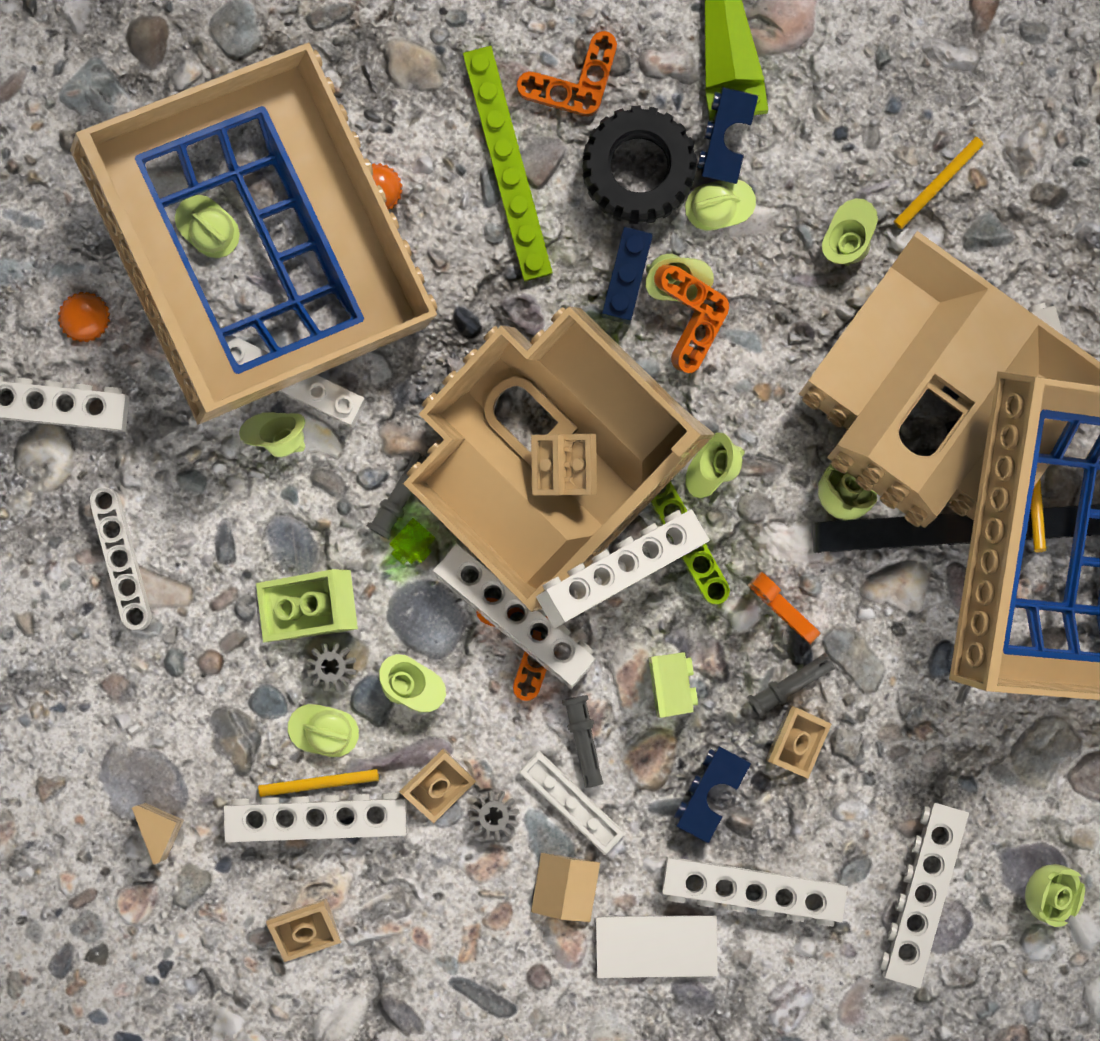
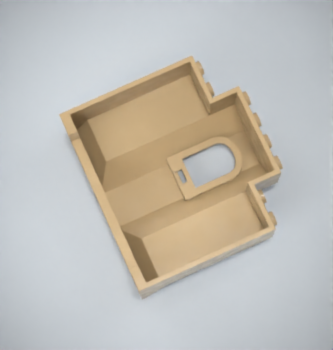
[799,231,1100,528]
[403,306,715,612]

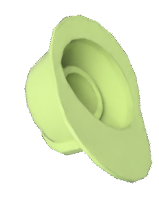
[685,180,756,231]
[175,195,240,258]
[822,198,878,266]
[645,254,714,301]
[239,412,305,457]
[686,432,745,498]
[379,654,446,712]
[288,704,359,757]

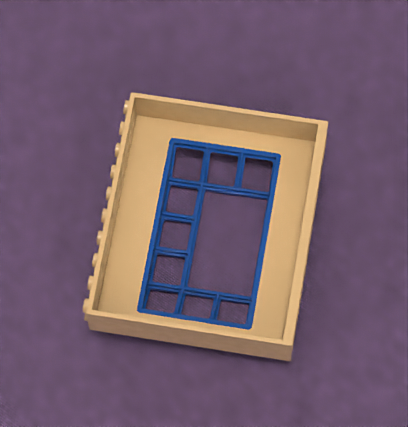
[70,42,437,425]
[949,371,1100,700]

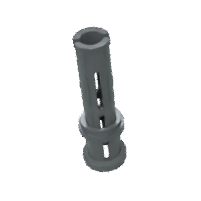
[366,452,427,540]
[747,653,835,720]
[562,695,604,788]

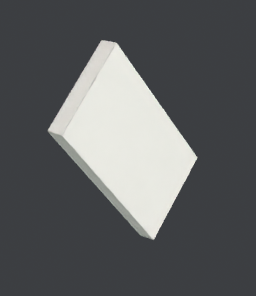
[596,915,718,978]

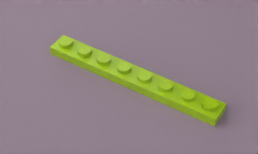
[463,45,553,282]

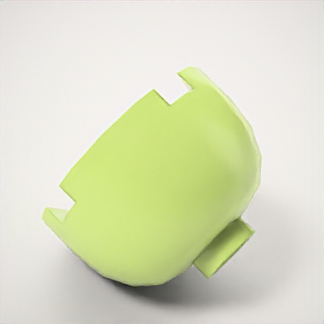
[818,464,878,520]
[1025,864,1085,927]

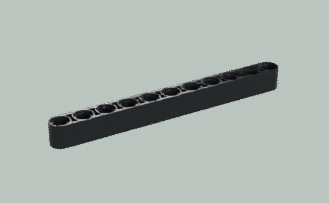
[811,504,1100,553]

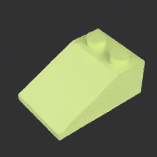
[256,569,358,642]
[648,652,698,718]

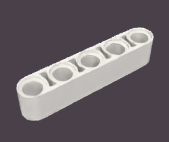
[90,487,152,630]

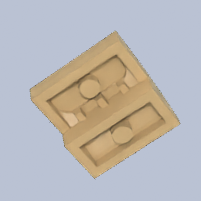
[531,434,597,495]

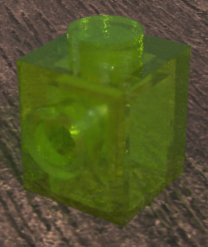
[389,518,436,565]

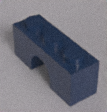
[697,87,758,184]
[602,227,653,325]
[674,746,751,843]

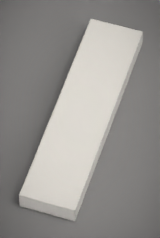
[518,751,626,855]

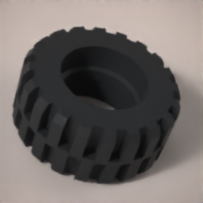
[582,105,697,225]

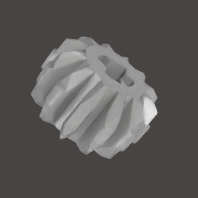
[306,642,357,692]
[469,790,520,841]

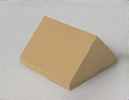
[765,705,832,779]
[399,748,476,823]
[132,803,184,865]
[531,852,600,922]
[266,898,341,962]

